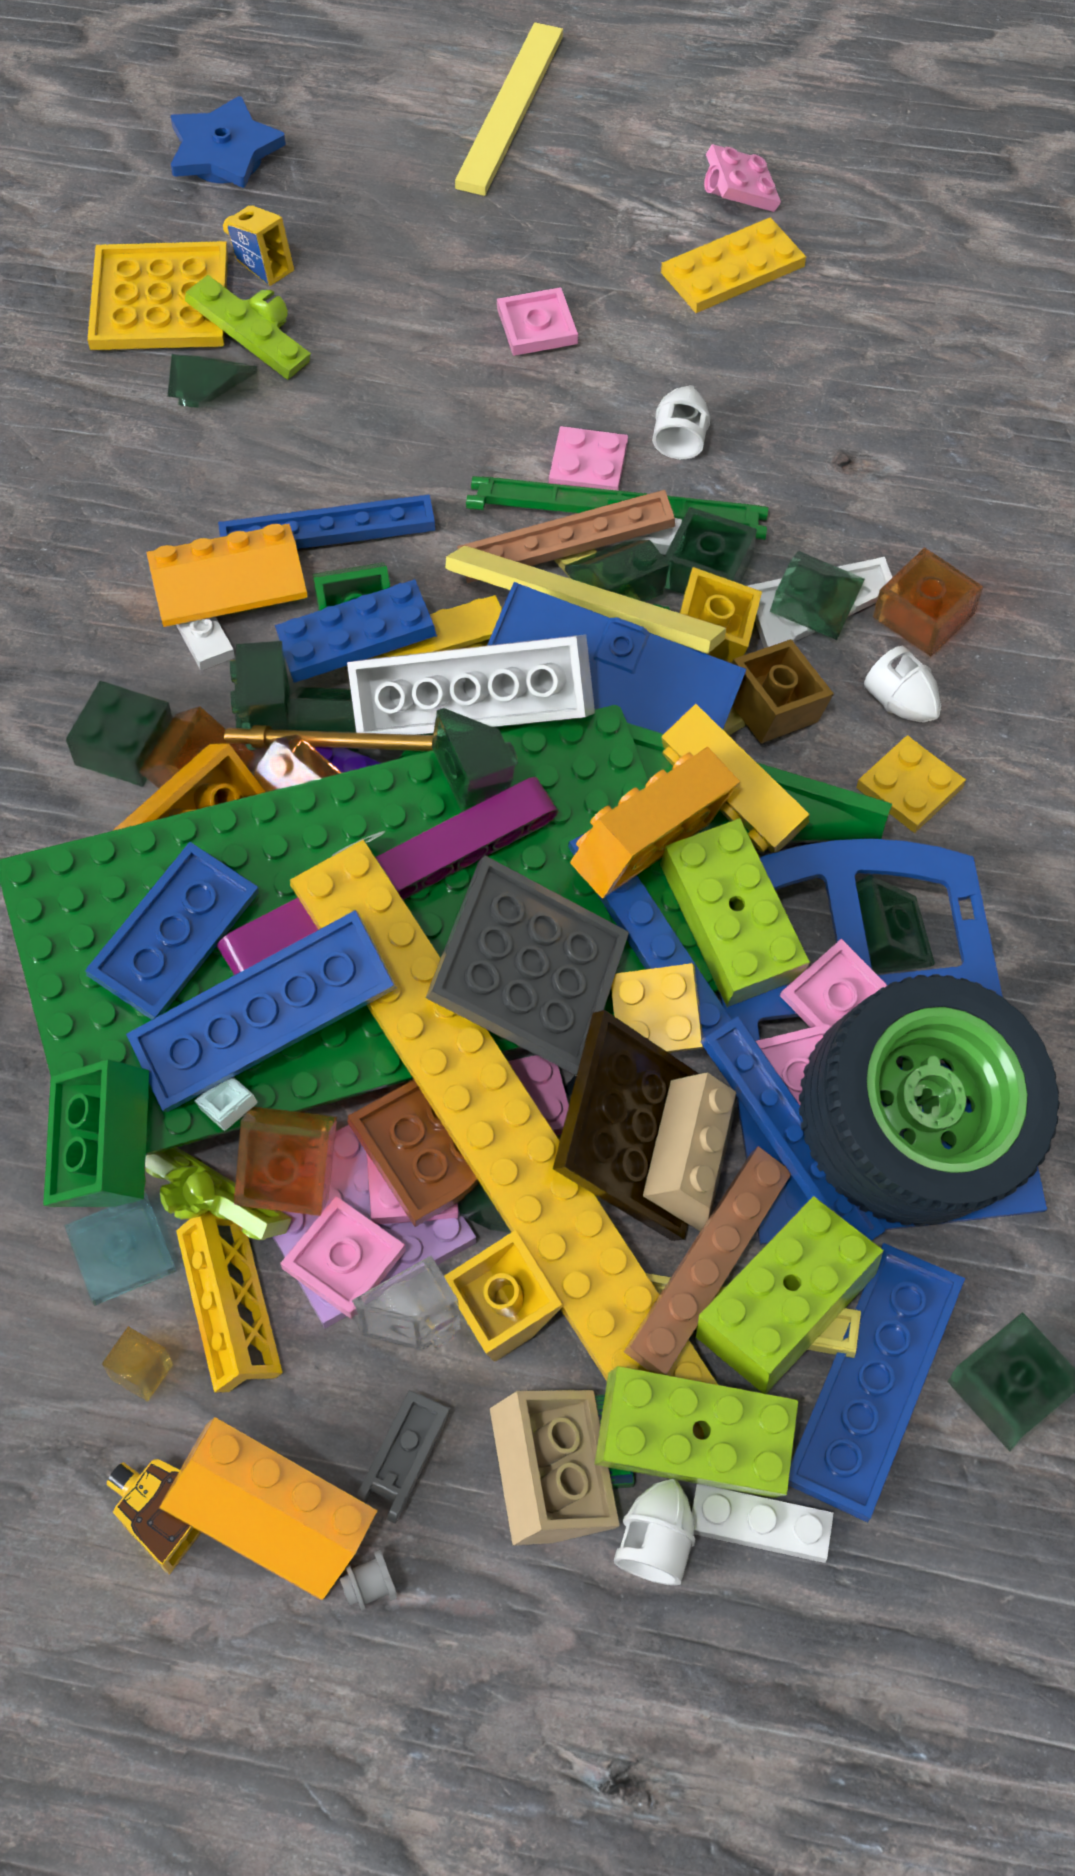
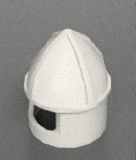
[652,385,711,460]
[864,646,941,723]
[614,1479,695,1585]

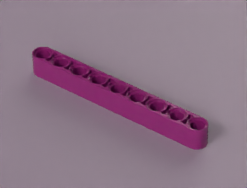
[217,777,558,975]

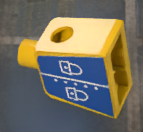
[223,205,294,286]

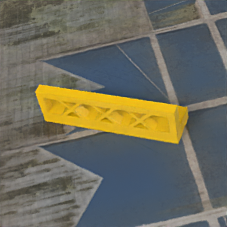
[176,1211,283,1393]

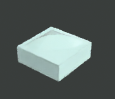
[195,1077,258,1131]

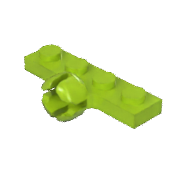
[185,275,311,380]
[145,1147,292,1240]

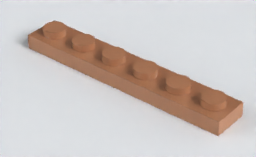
[457,490,675,583]
[624,1146,791,1375]

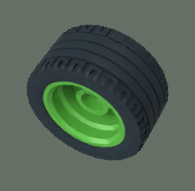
[799,974,1060,1226]

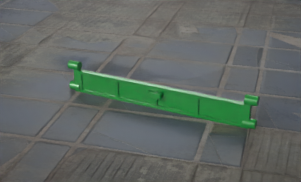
[466,476,769,540]

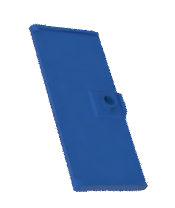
[487,582,746,734]

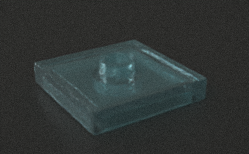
[64,1192,177,1306]

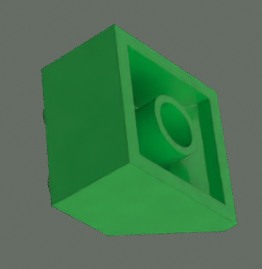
[312,562,390,611]

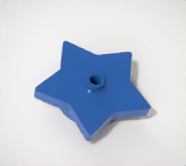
[170,96,286,188]

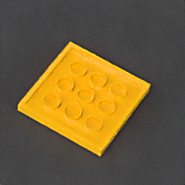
[87,241,228,350]

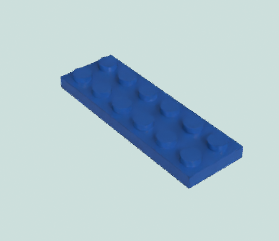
[126,910,397,1112]
[788,1243,965,1523]

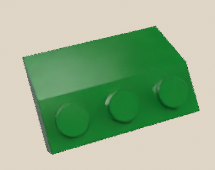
[43,1059,149,1207]

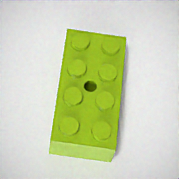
[660,818,810,1007]
[696,1196,884,1394]
[594,1366,798,1498]

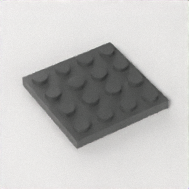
[425,856,629,1075]

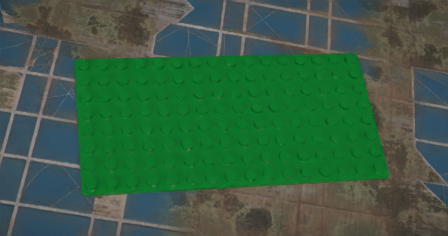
[0,705,719,1156]

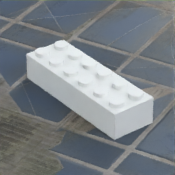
[347,634,595,735]

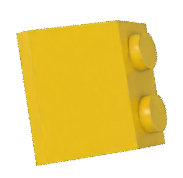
[679,567,762,663]
[441,1230,563,1362]

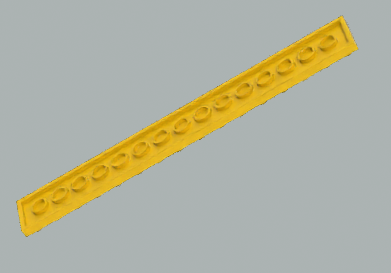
[290,840,718,1440]

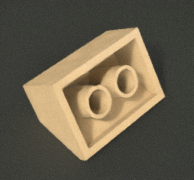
[643,1072,736,1231]
[490,1390,620,1545]

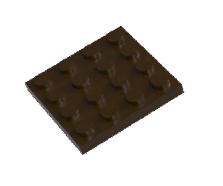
[553,1010,699,1241]

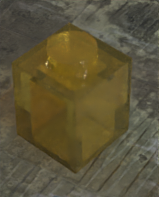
[102,1326,173,1402]

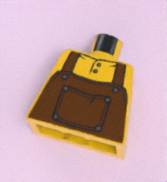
[107,1459,202,1575]

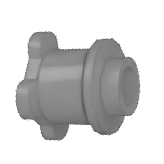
[339,1549,397,1611]

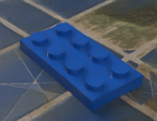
[275,579,437,683]
[85,842,259,1020]

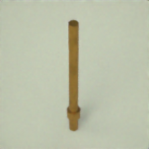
[224,725,442,751]

